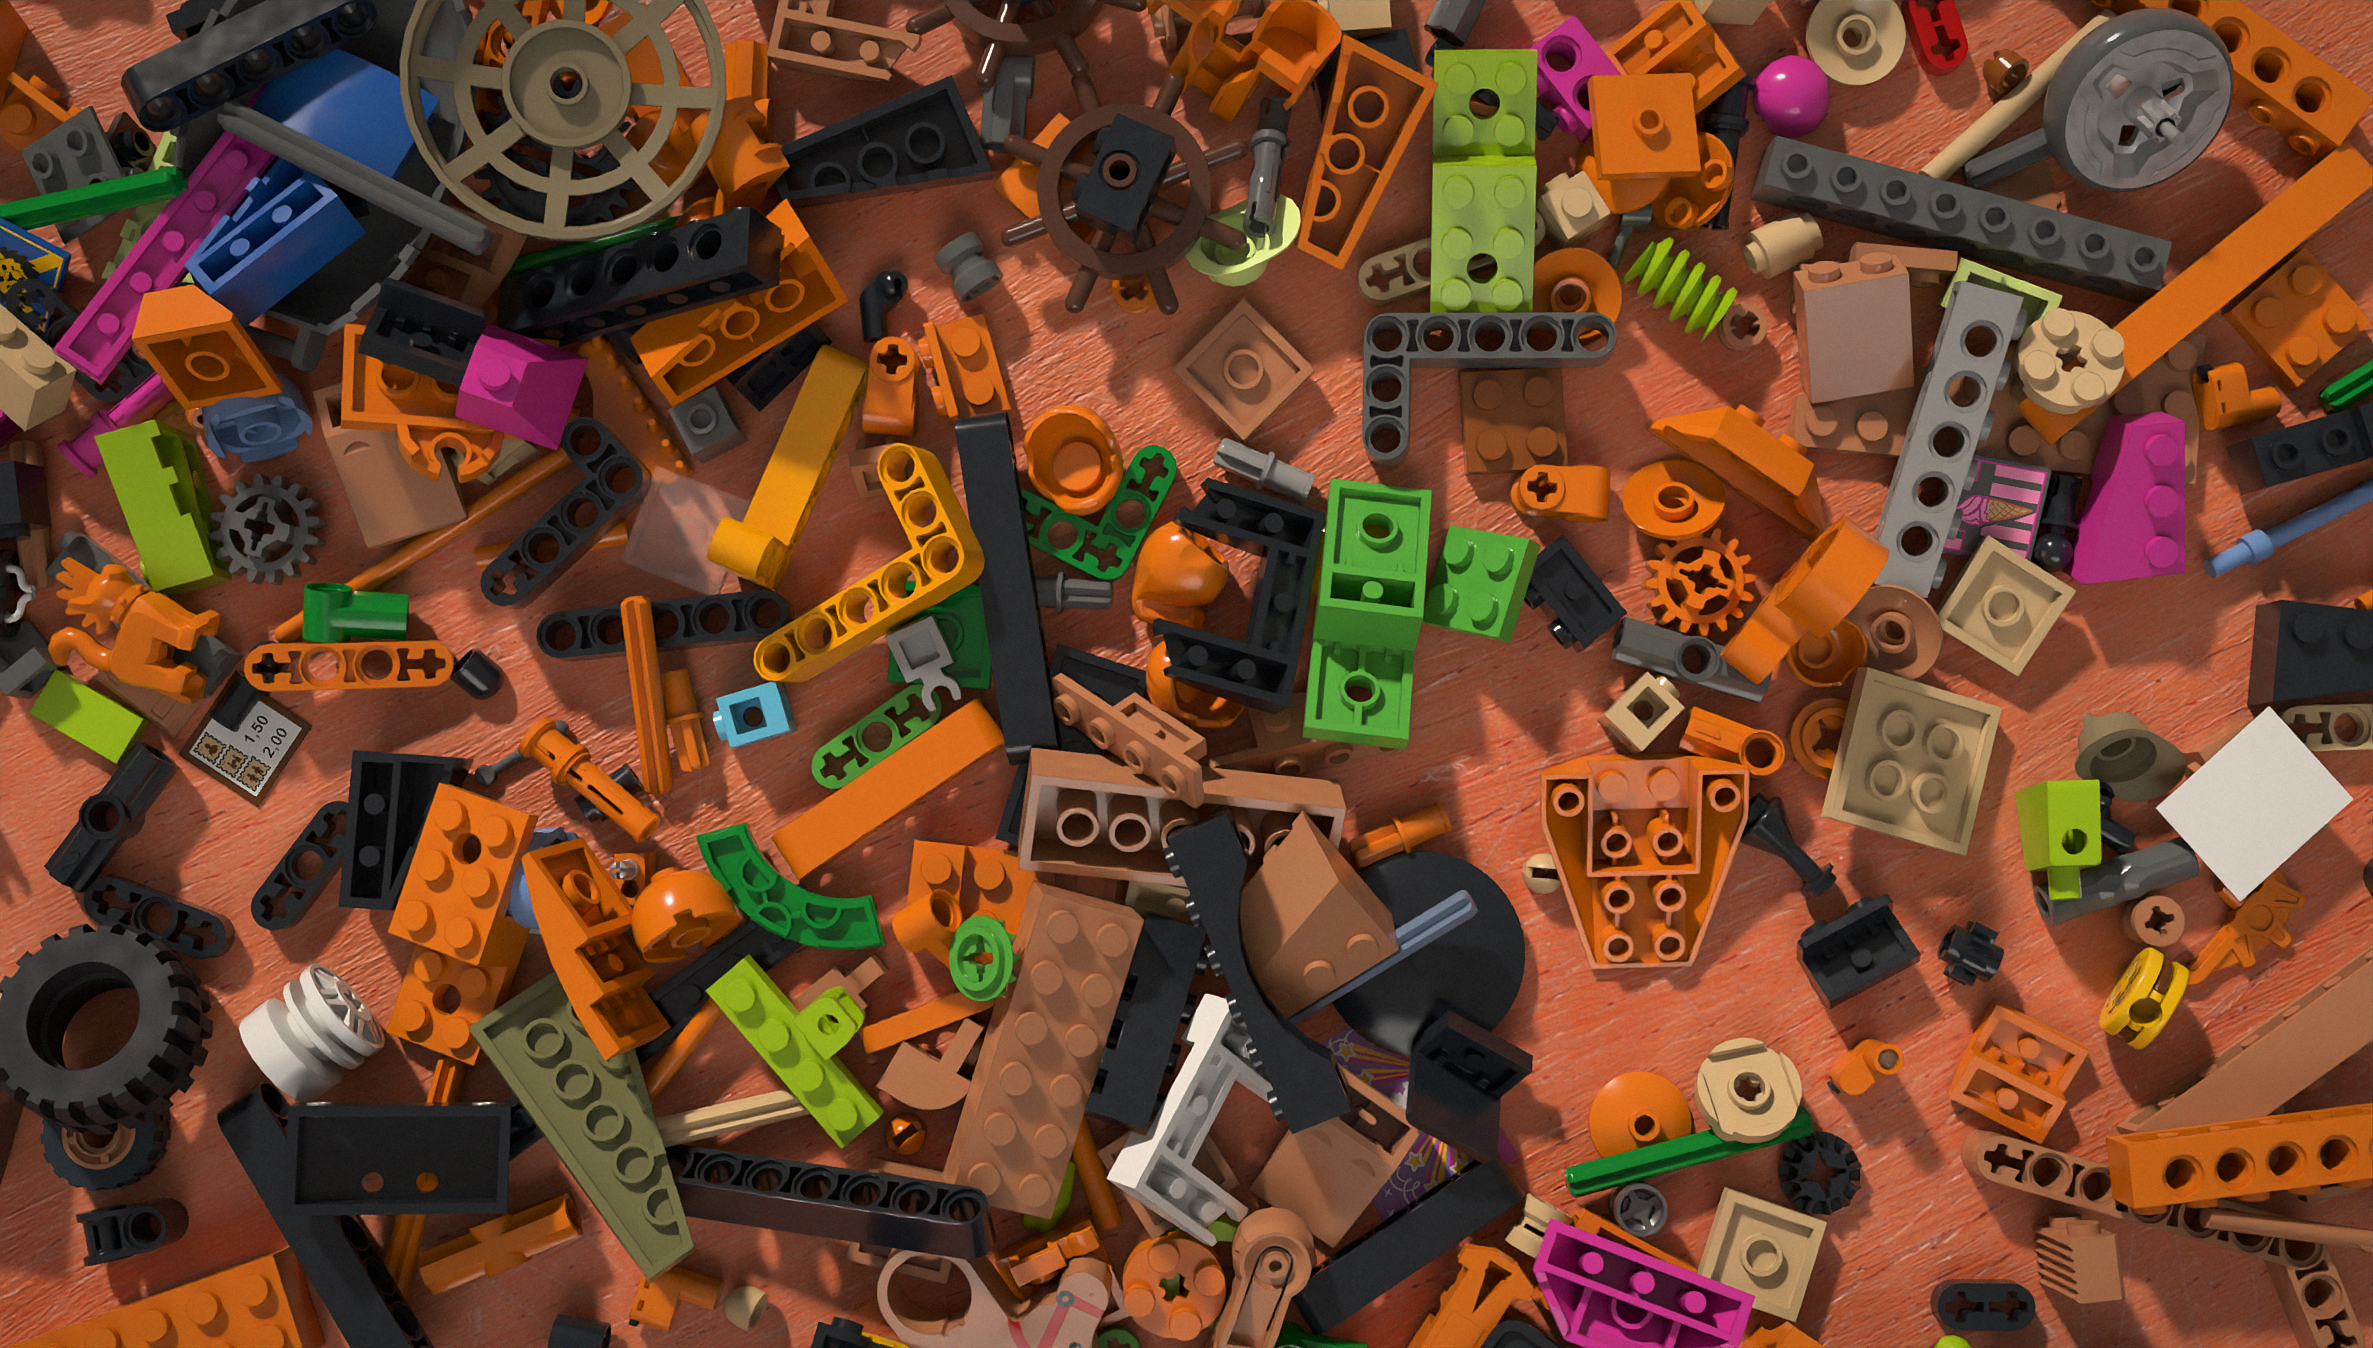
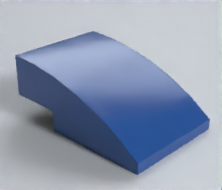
[252,48,440,181]

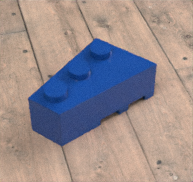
[184,157,366,328]

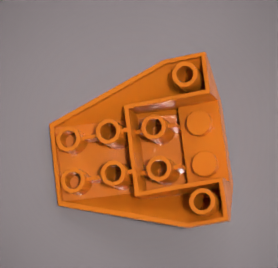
[1540,753,1750,969]

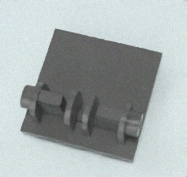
[21,106,145,244]

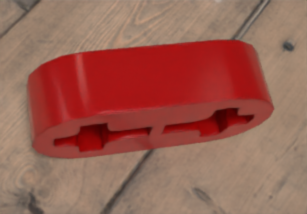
[1901,0,1968,76]

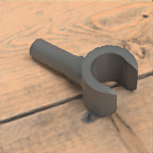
[1607,203,1653,269]

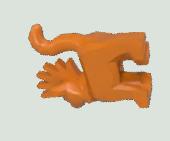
[48,557,221,706]

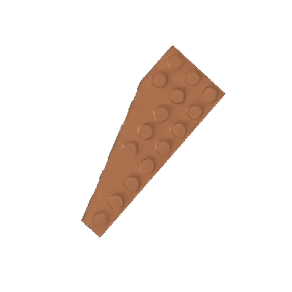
[1789,325,2206,487]

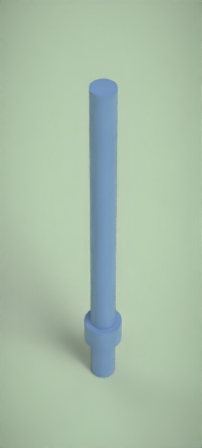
[2204,478,2373,578]

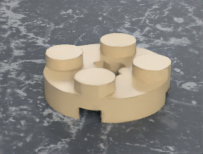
[2013,308,2125,415]
[1694,1038,1802,1143]

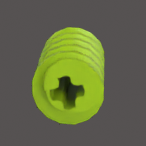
[1621,236,1738,343]

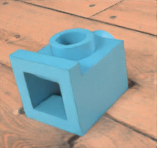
[713,681,798,748]

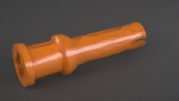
[518,717,661,843]

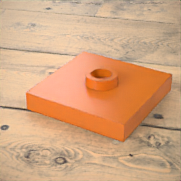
[1587,73,1701,180]

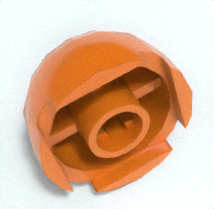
[631,867,739,963]

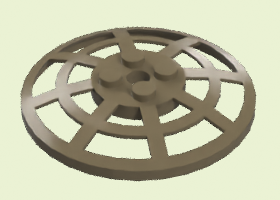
[400,0,727,241]

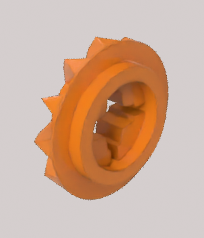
[1787,698,1849,780]

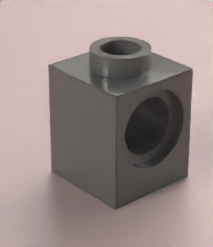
[668,386,747,464]

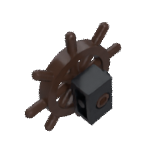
[906,0,1147,88]
[1001,73,1249,315]

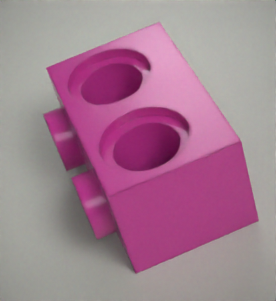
[1529,15,1622,143]

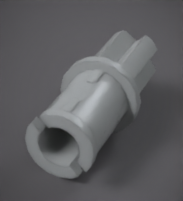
[1213,438,1316,505]

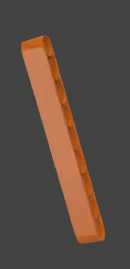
[2016,140,2373,446]

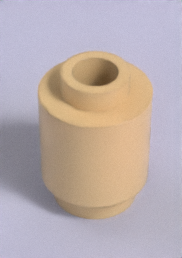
[1742,212,1823,279]

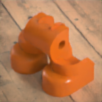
[1146,0,1342,124]
[625,95,790,229]

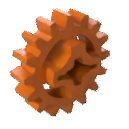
[1641,528,1756,637]

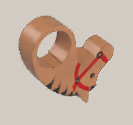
[877,1248,1112,1348]

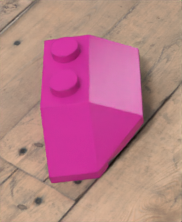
[1532,1218,1755,1348]

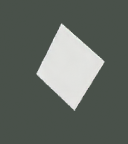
[2156,706,2353,901]

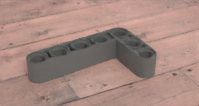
[1362,312,1617,468]

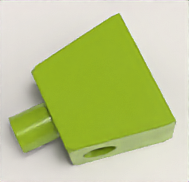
[2015,779,2102,901]

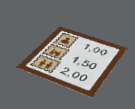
[179,674,312,807]

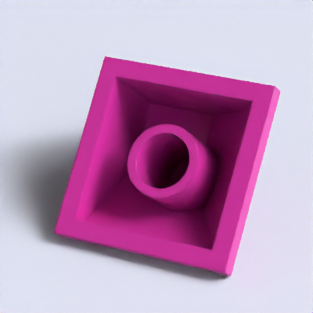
[455,324,589,450]

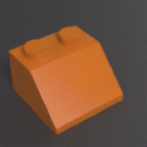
[131,284,284,410]

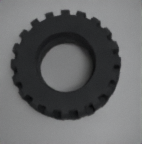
[0,922,213,1135]

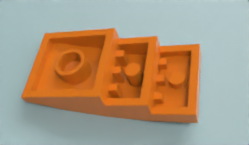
[521,837,671,1061]

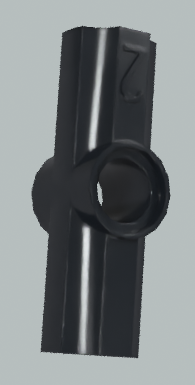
[44,741,180,893]

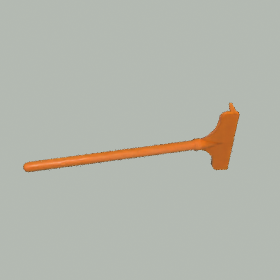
[275,335,694,643]

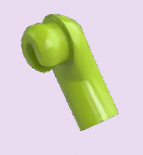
[1023,1162,1076,1234]

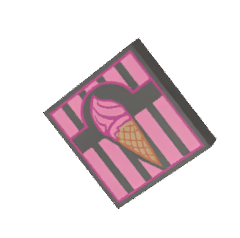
[1925,449,2052,561]

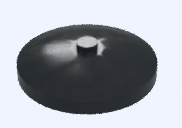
[1332,851,1525,1056]

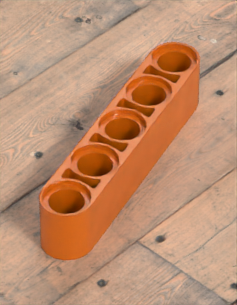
[771,698,1004,881]

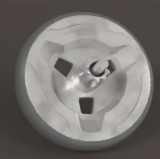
[2043,7,2235,192]

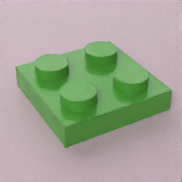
[1422,525,1541,643]

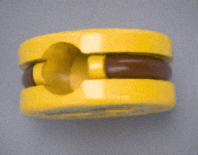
[2099,947,2189,1050]

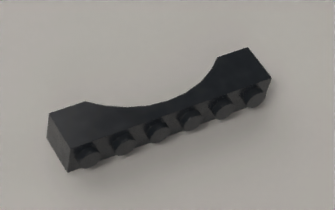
[1163,808,1352,1134]

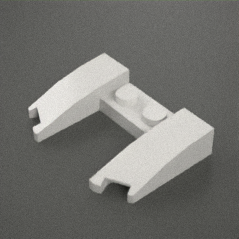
[1107,993,1273,1247]

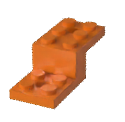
[386,783,539,1066]

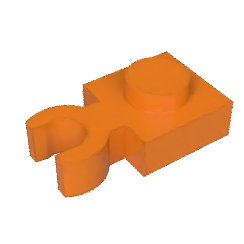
[1008,1217,1099,1287]

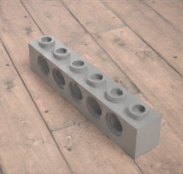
[1874,281,2027,598]

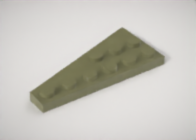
[468,970,695,1284]

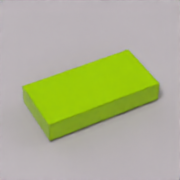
[29,669,150,764]

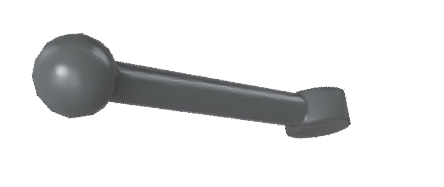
[474,720,570,785]

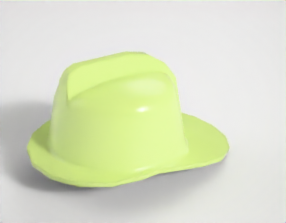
[1185,194,1302,287]

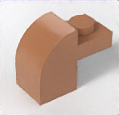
[876,1016,987,1110]

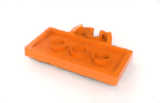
[341,324,559,484]

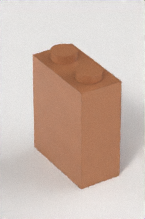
[1793,252,1914,404]

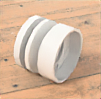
[239,964,385,1102]

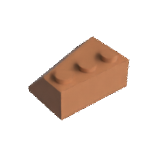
[1240,811,1399,1019]

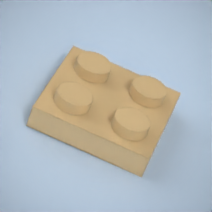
[1934,535,2076,676]
[1697,1187,1827,1322]

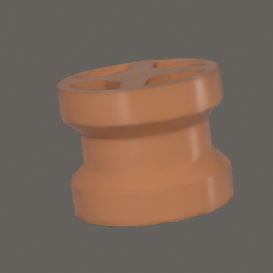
[2119,895,2185,947]

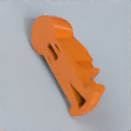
[1407,1243,1535,1348]

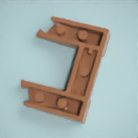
[767,0,922,83]

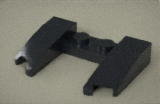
[1152,478,1325,714]

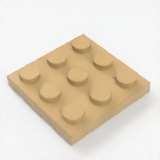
[1821,667,2002,856]

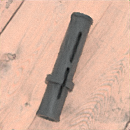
[1243,95,1292,238]

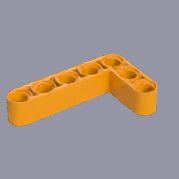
[707,344,869,591]
[753,443,985,683]

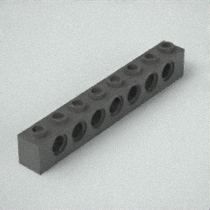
[1751,136,2172,303]

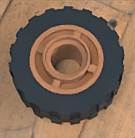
[40,1110,171,1191]

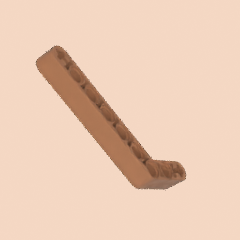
[1961,1130,2366,1348]

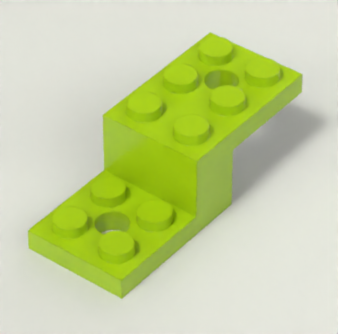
[1430,49,1538,313]

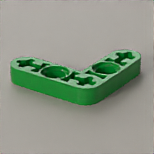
[1021,445,1177,582]

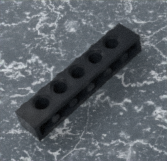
[498,206,782,347]

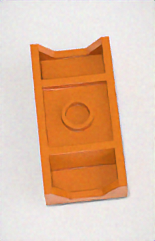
[906,840,1118,947]

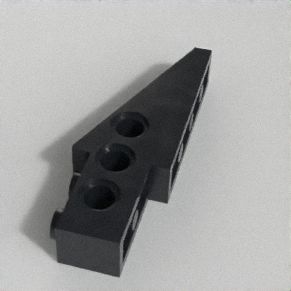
[2226,402,2373,496]

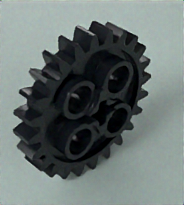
[473,76,638,243]

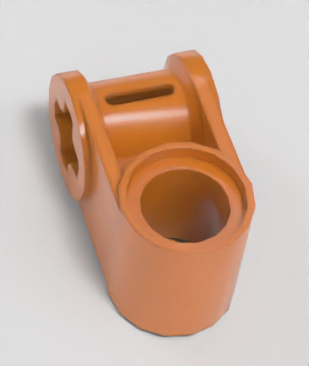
[862,336,920,438]
[1509,464,1611,523]

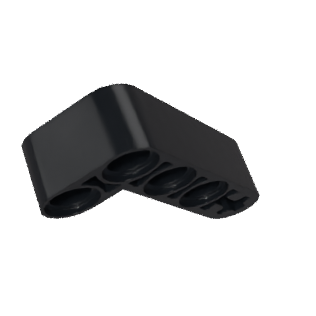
[480,416,652,610]

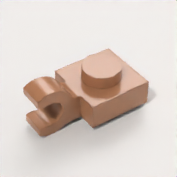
[796,954,889,1023]

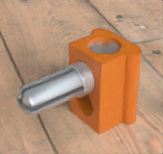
[610,852,656,905]

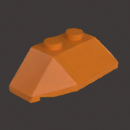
[1646,404,1826,543]

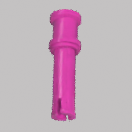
[58,371,174,479]

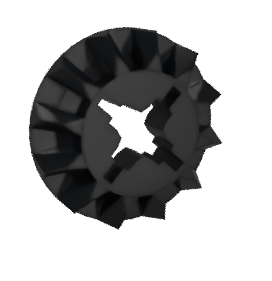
[1778,1131,1862,1215]

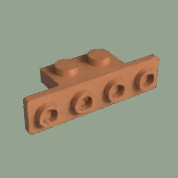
[1052,673,1207,809]
[1209,689,1413,777]

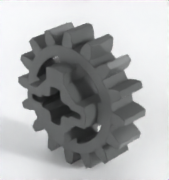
[209,473,327,585]

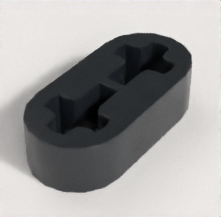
[1930,1279,2036,1331]

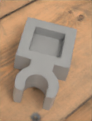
[885,613,961,711]

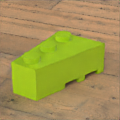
[94,419,232,597]

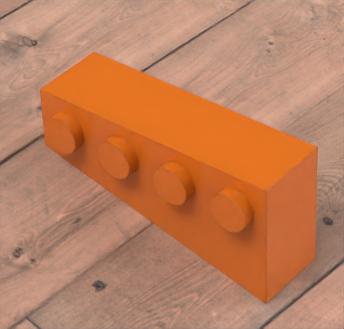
[1294,35,1439,271]
[629,199,849,407]

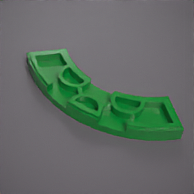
[696,822,886,950]

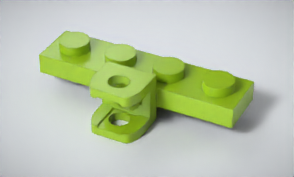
[706,954,884,1149]

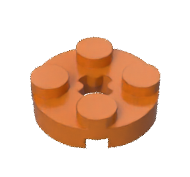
[1122,1231,1226,1341]

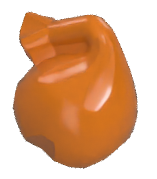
[1132,522,1229,631]

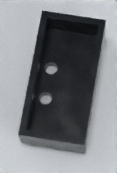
[283,1102,512,1216]

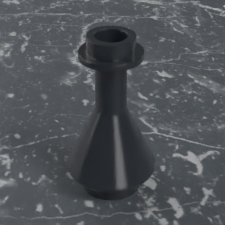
[1740,792,1837,898]

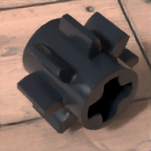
[1937,921,2004,986]

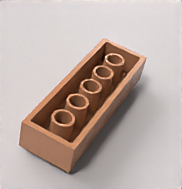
[1018,748,1346,887]
[942,880,1144,1220]

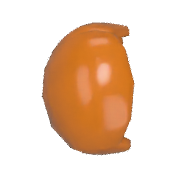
[1784,617,1868,687]

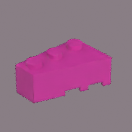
[2062,411,2185,584]

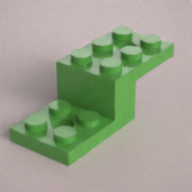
[1302,478,1432,750]

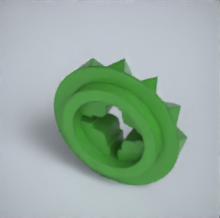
[949,915,1022,1001]

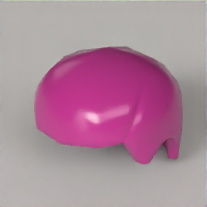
[1752,54,1830,138]

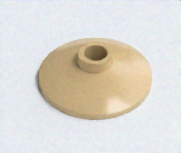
[1806,0,1906,86]

